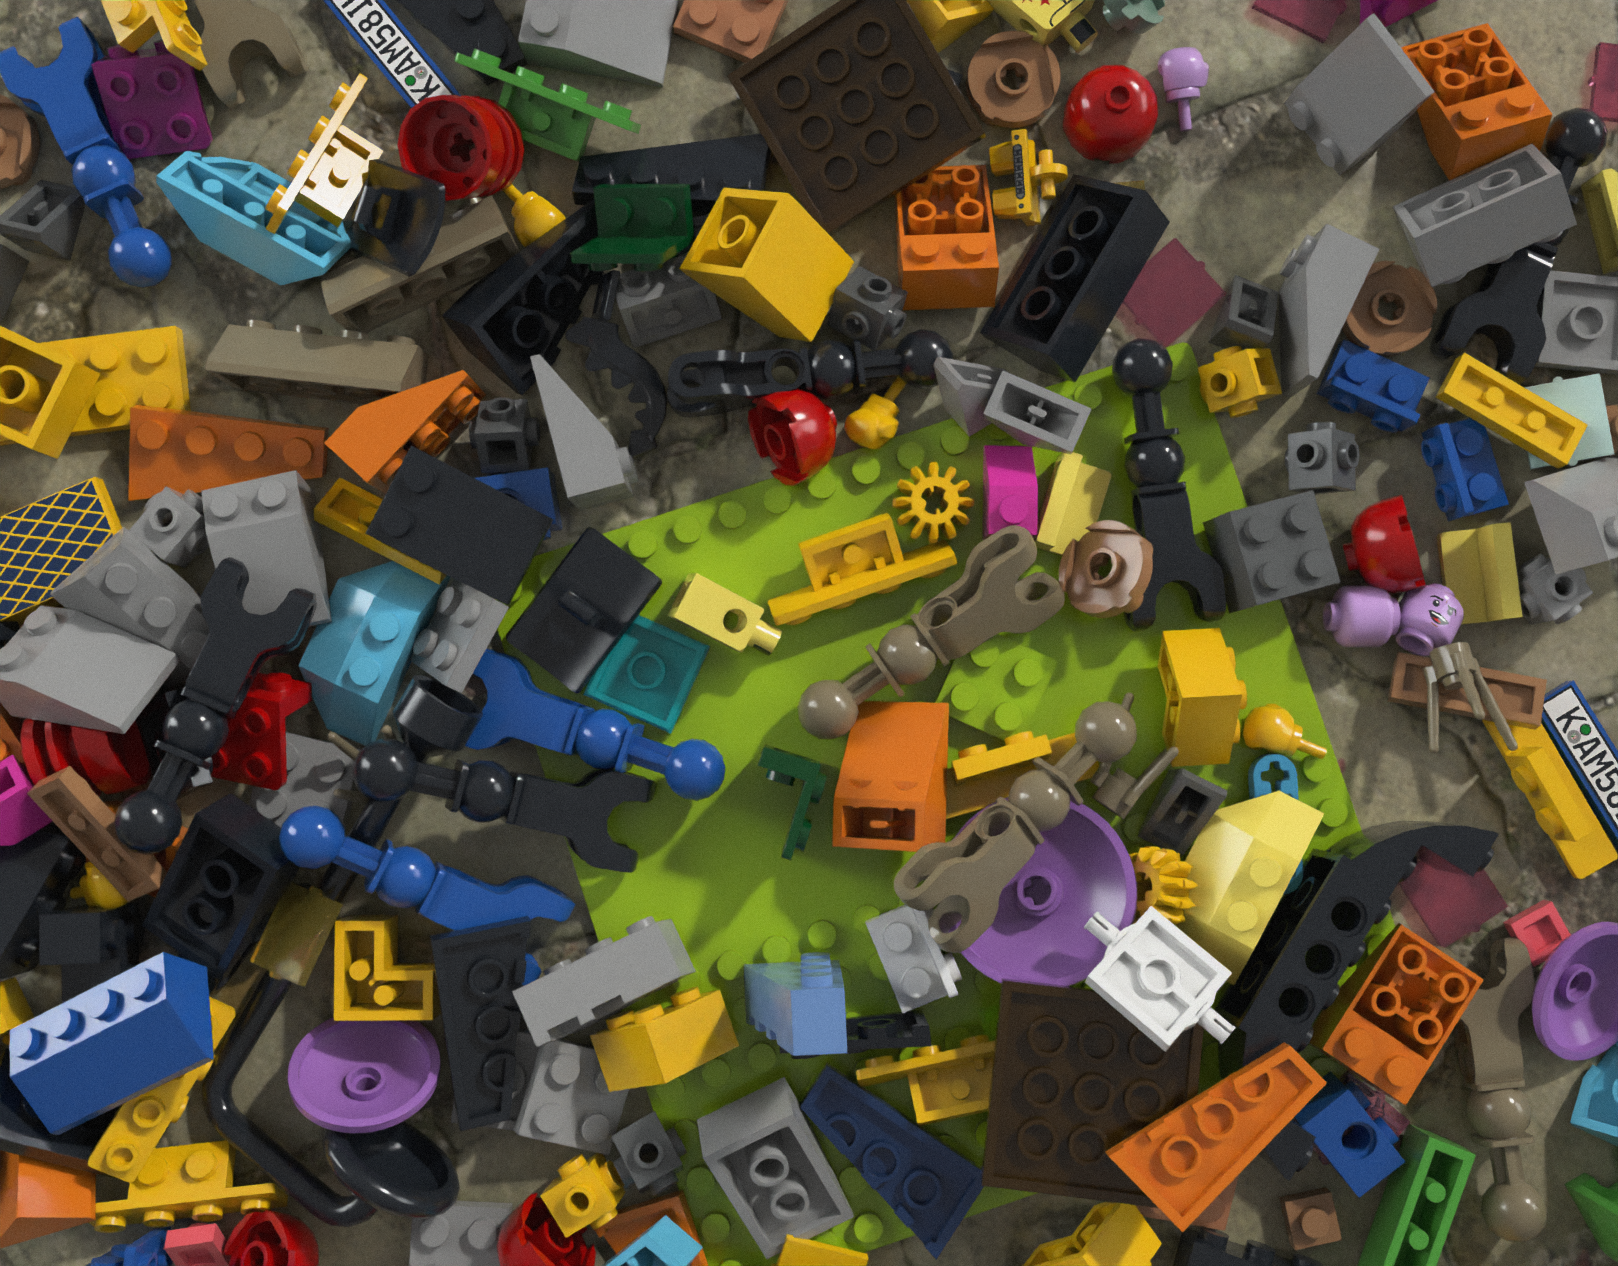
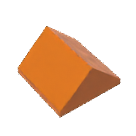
[0,1150,96,1248]

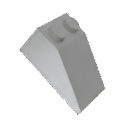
[518,0,679,87]
[1284,13,1435,176]
[1279,224,1379,398]
[530,354,639,511]
[201,470,332,627]
[0,605,181,734]
[697,1077,854,1259]

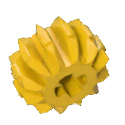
[892,462,974,544]
[1129,846,1199,924]

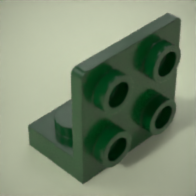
[571,184,694,271]
[758,745,827,860]

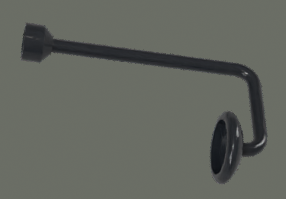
[202,675,483,1227]

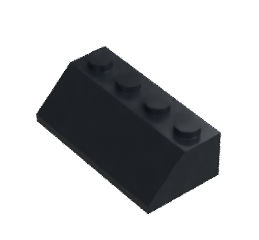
[980,174,1170,382]

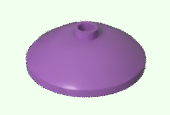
[1532,922,1618,1061]
[288,1017,441,1133]

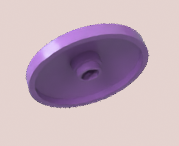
[949,797,1137,986]

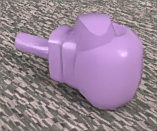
[1157,47,1209,132]

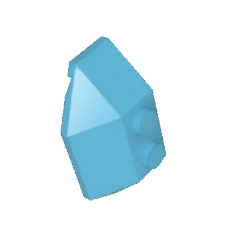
[156,151,351,286]
[298,561,450,746]

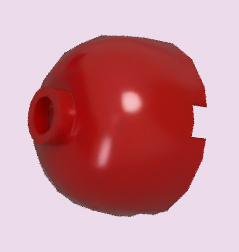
[1063,64,1158,164]
[748,388,837,486]
[1342,495,1426,593]
[497,1193,596,1266]
[223,1210,319,1266]

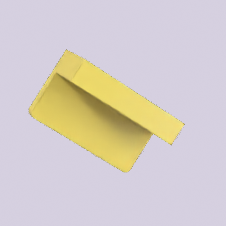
[1033,452,1112,556]
[1437,522,1523,625]

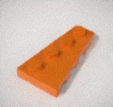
[128,405,329,501]
[1105,1042,1327,1232]

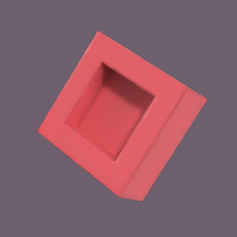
[1503,900,1571,967]
[164,1223,230,1266]

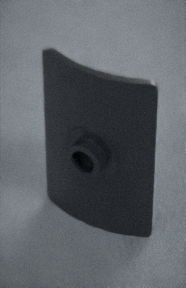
[346,159,445,277]
[506,527,662,693]

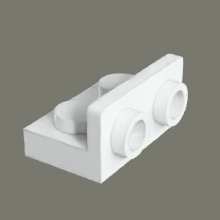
[865,905,962,1013]

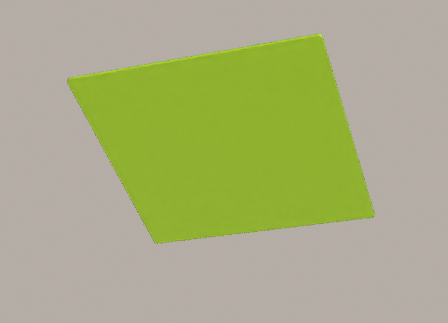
[490,342,1395,1266]

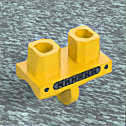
[989,129,1068,227]

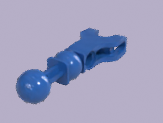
[0,16,173,288]
[465,648,725,801]
[279,806,576,986]

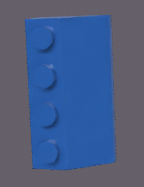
[9,952,214,1135]

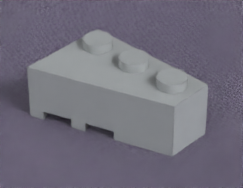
[512,916,696,1047]

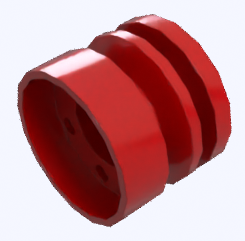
[397,95,524,201]
[20,718,151,797]

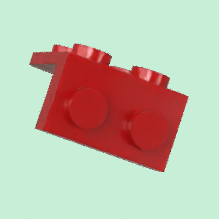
[211,672,312,790]

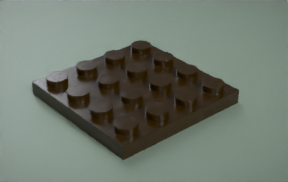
[727,0,986,236]
[981,978,1204,1208]

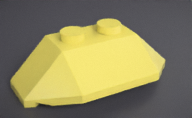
[1176,790,1324,985]

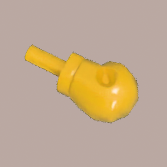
[503,184,566,247]
[844,376,907,449]
[1243,704,1327,759]
[70,861,129,909]

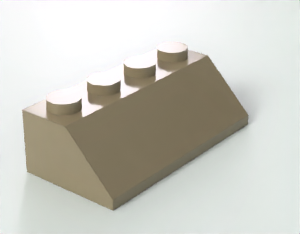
[319,196,520,334]
[205,320,429,404]

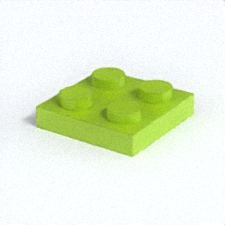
[934,634,1058,742]

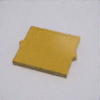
[250,883,343,987]

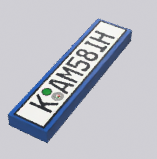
[323,0,461,108]
[1541,680,1618,851]

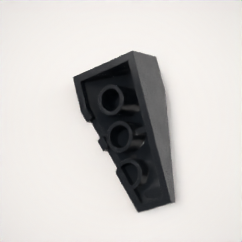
[442,199,604,395]

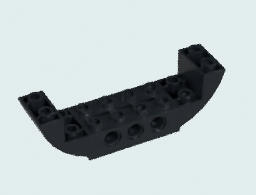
[1215,821,1499,1181]

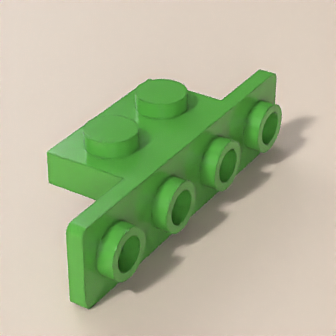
[454,48,641,162]

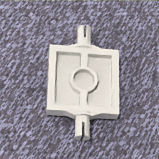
[1084,906,1236,1052]

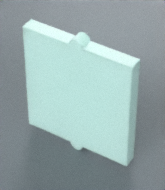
[1524,373,1614,470]

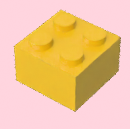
[0,326,100,459]

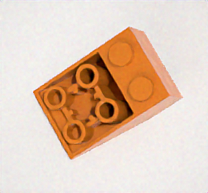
[1401,23,1552,181]
[895,165,999,310]
[324,370,486,494]
[832,701,949,852]
[1309,923,1484,1105]

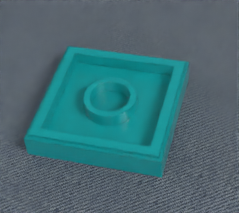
[583,615,710,734]

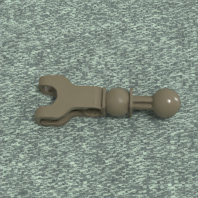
[194,0,309,109]
[797,525,1065,739]
[894,701,1137,953]
[1435,937,1548,1242]

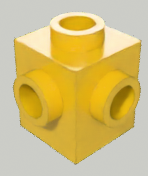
[1198,346,1282,418]
[540,1153,626,1238]

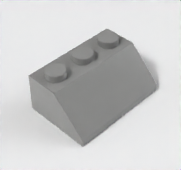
[1393,144,1577,287]
[1524,455,1618,575]
[50,527,209,690]

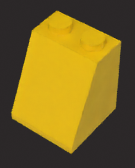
[679,188,854,342]

